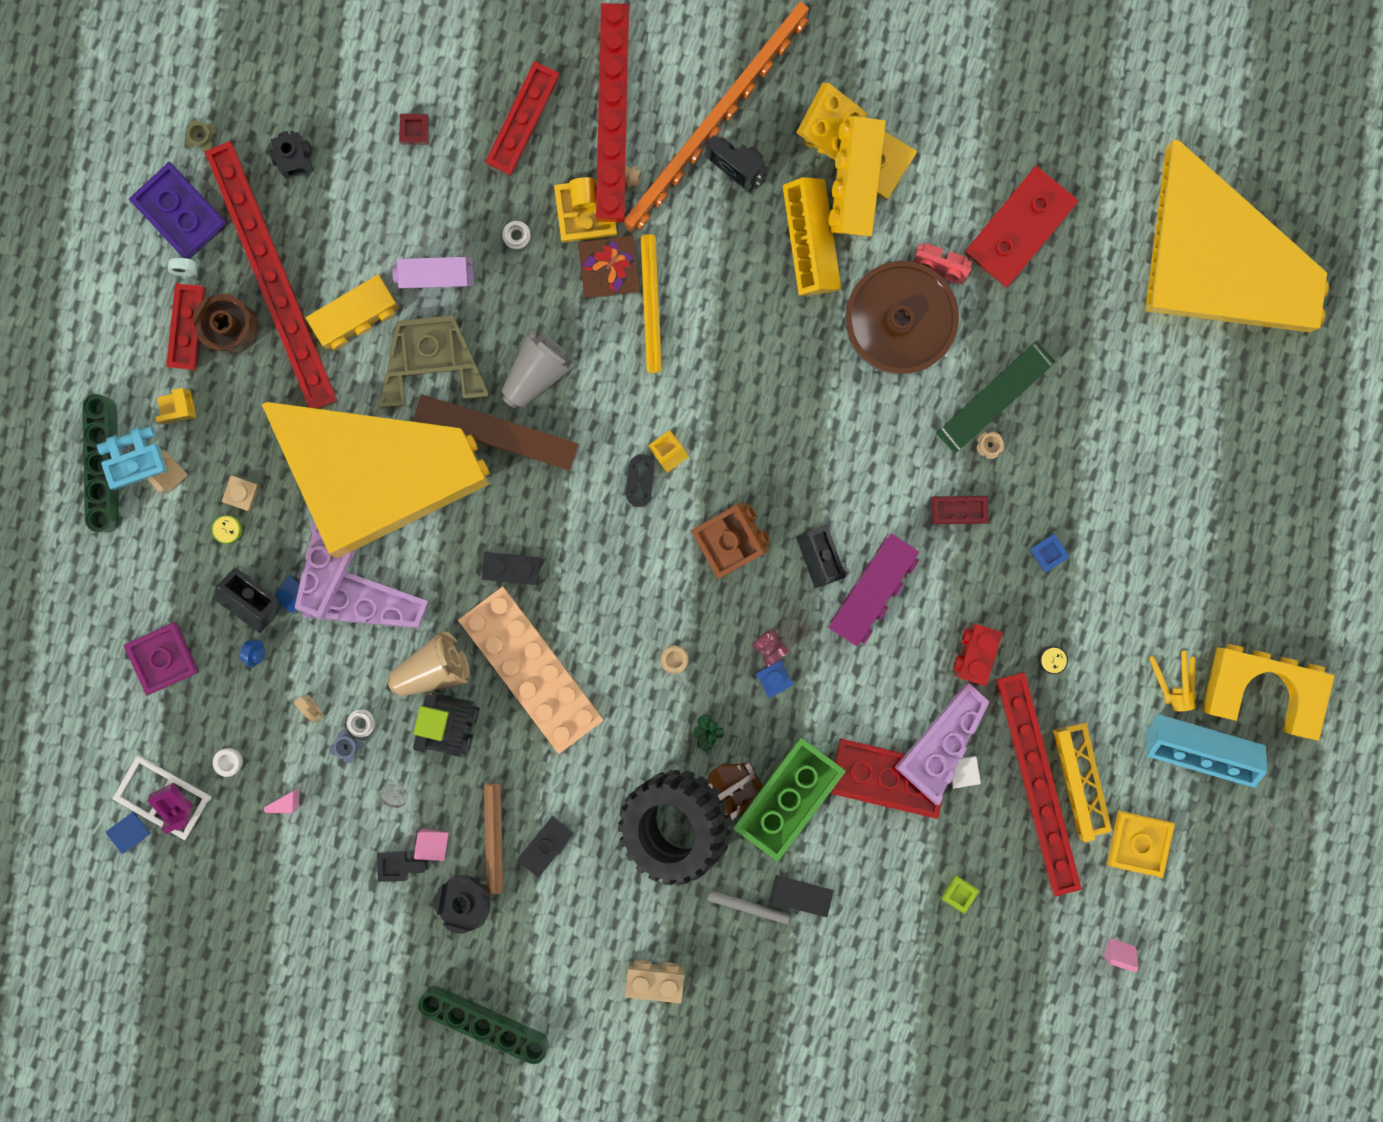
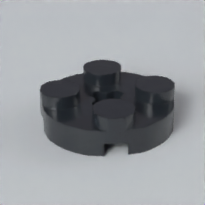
[435,875,490,934]

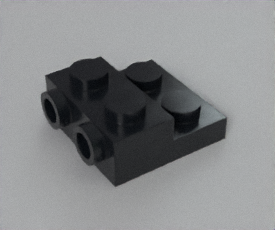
[706,135,769,193]

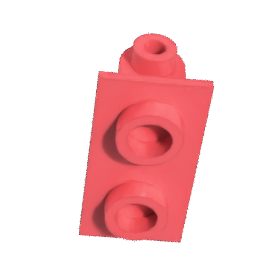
[913,242,972,285]

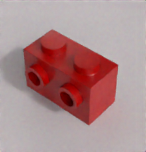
[953,623,1003,686]

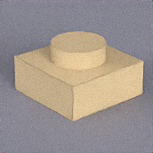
[222,475,260,511]

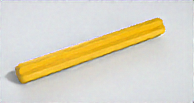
[641,234,662,373]

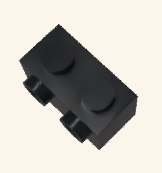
[215,567,280,633]

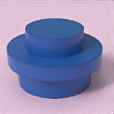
[240,640,265,668]

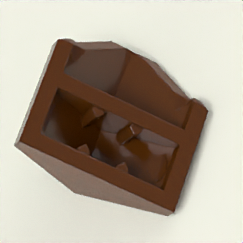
[707,763,763,820]

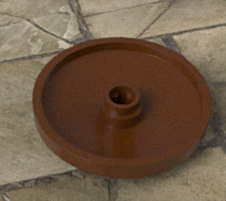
[845,261,959,375]

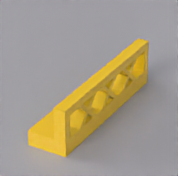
[1053,722,1112,843]

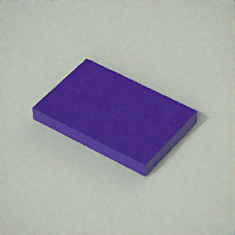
[129,161,228,259]

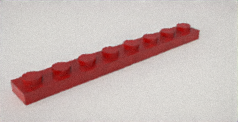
[596,3,629,222]
[996,672,1082,897]

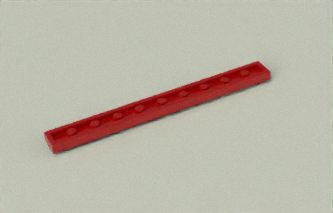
[204,141,338,409]

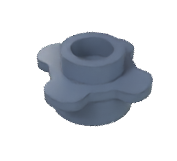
[330,730,363,763]

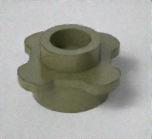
[185,120,217,151]

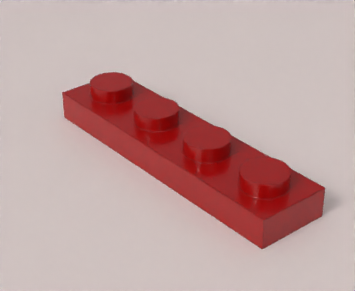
[485,61,560,177]

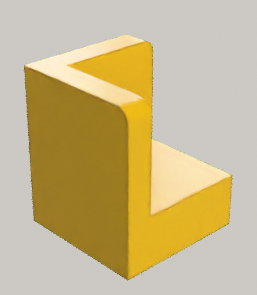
[155,388,196,425]

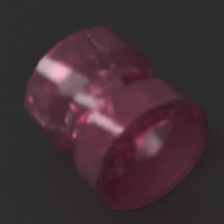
[751,628,790,667]

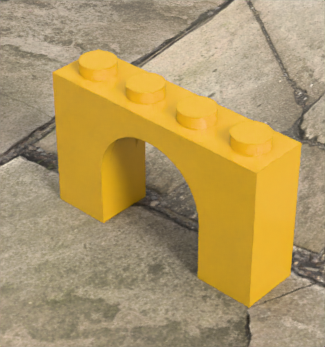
[1201,644,1335,741]

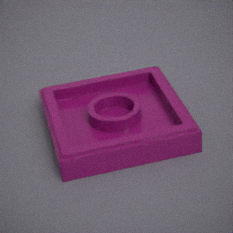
[123,622,199,696]

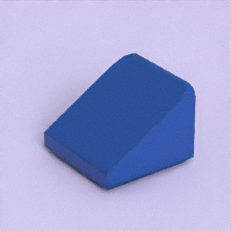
[275,575,300,614]
[106,812,151,854]

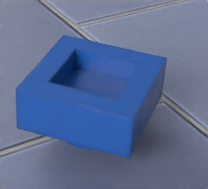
[1029,534,1069,572]
[756,660,794,698]

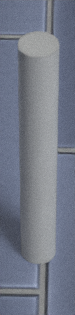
[707,890,790,925]

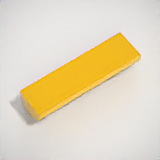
[783,177,842,295]

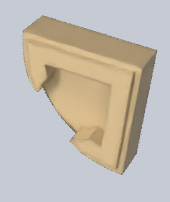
[293,695,324,723]

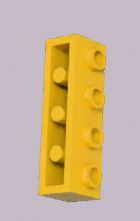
[829,116,886,236]

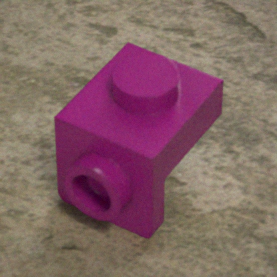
[147,783,193,834]

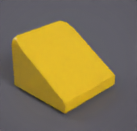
[648,430,689,473]

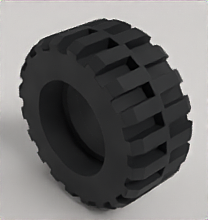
[618,770,732,885]

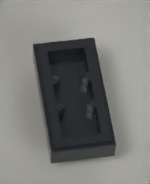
[517,815,574,878]

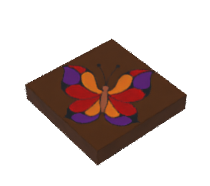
[578,236,640,299]

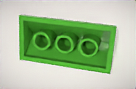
[732,737,846,862]

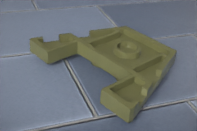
[379,315,489,408]

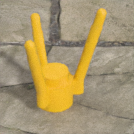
[1149,650,1196,712]

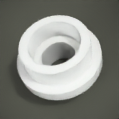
[502,221,531,249]
[347,709,375,737]

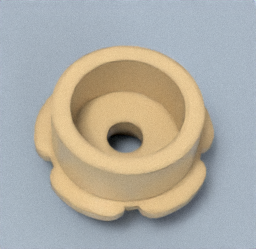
[977,431,1004,459]

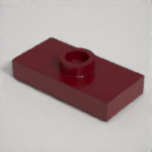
[931,495,989,525]

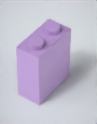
[393,257,474,288]

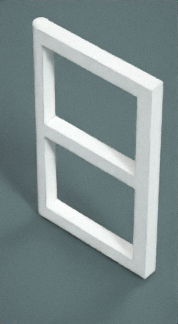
[113,755,211,840]

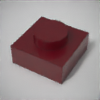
[399,114,430,145]

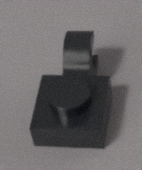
[377,851,429,882]

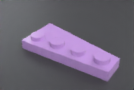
[295,520,357,621]
[302,572,429,629]
[895,683,989,805]

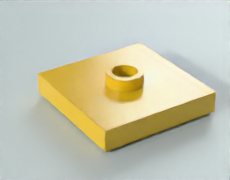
[877,132,917,200]
[1106,810,1175,878]

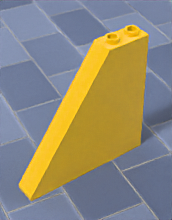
[1145,140,1329,332]
[262,402,490,559]

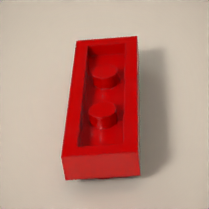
[166,283,206,371]

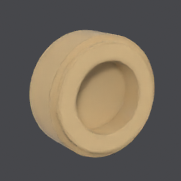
[660,645,688,674]

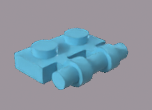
[97,426,168,490]

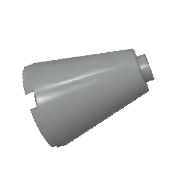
[501,329,576,408]

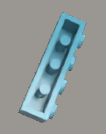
[1147,714,1267,788]

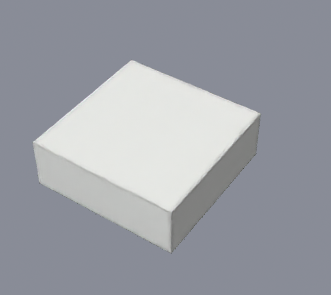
[951,755,981,789]

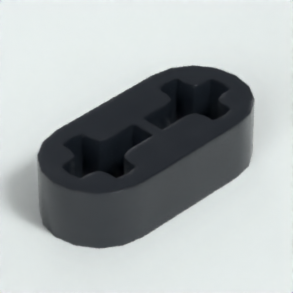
[626,454,654,507]

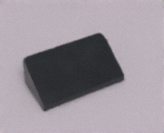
[796,525,846,588]

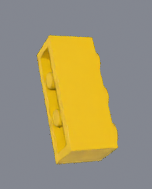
[305,274,400,351]

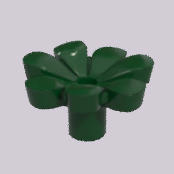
[694,714,724,751]

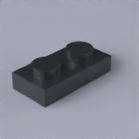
[482,552,541,585]

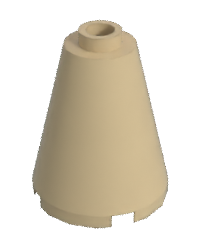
[388,631,470,697]

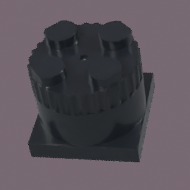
[413,690,480,757]

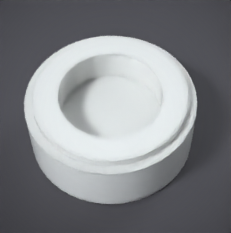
[213,748,243,777]

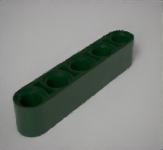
[936,341,1056,454]
[82,394,119,533]
[418,986,549,1064]

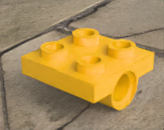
[796,83,868,161]
[554,177,617,243]

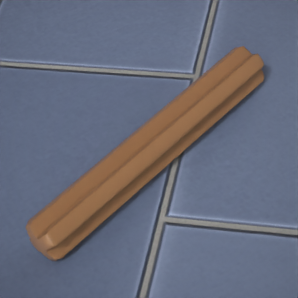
[484,783,503,895]

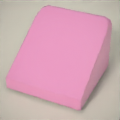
[264,788,299,813]
[414,828,449,861]
[1104,938,1138,972]

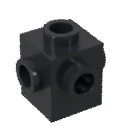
[269,131,313,179]

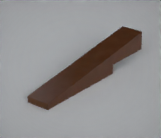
[413,394,580,472]

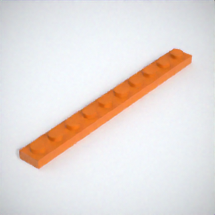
[624,1,809,232]

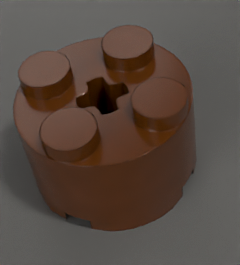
[193,293,259,355]

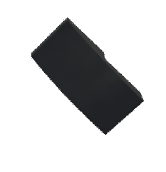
[769,875,834,917]

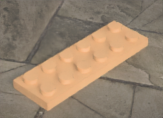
[458,586,604,754]

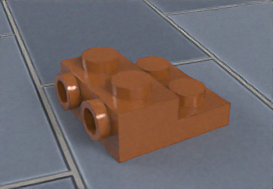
[691,502,771,579]

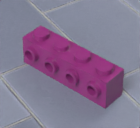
[827,533,919,646]

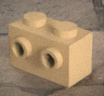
[625,959,684,1003]

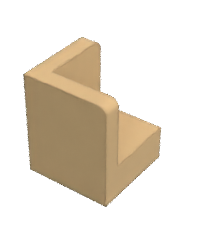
[147,450,187,494]

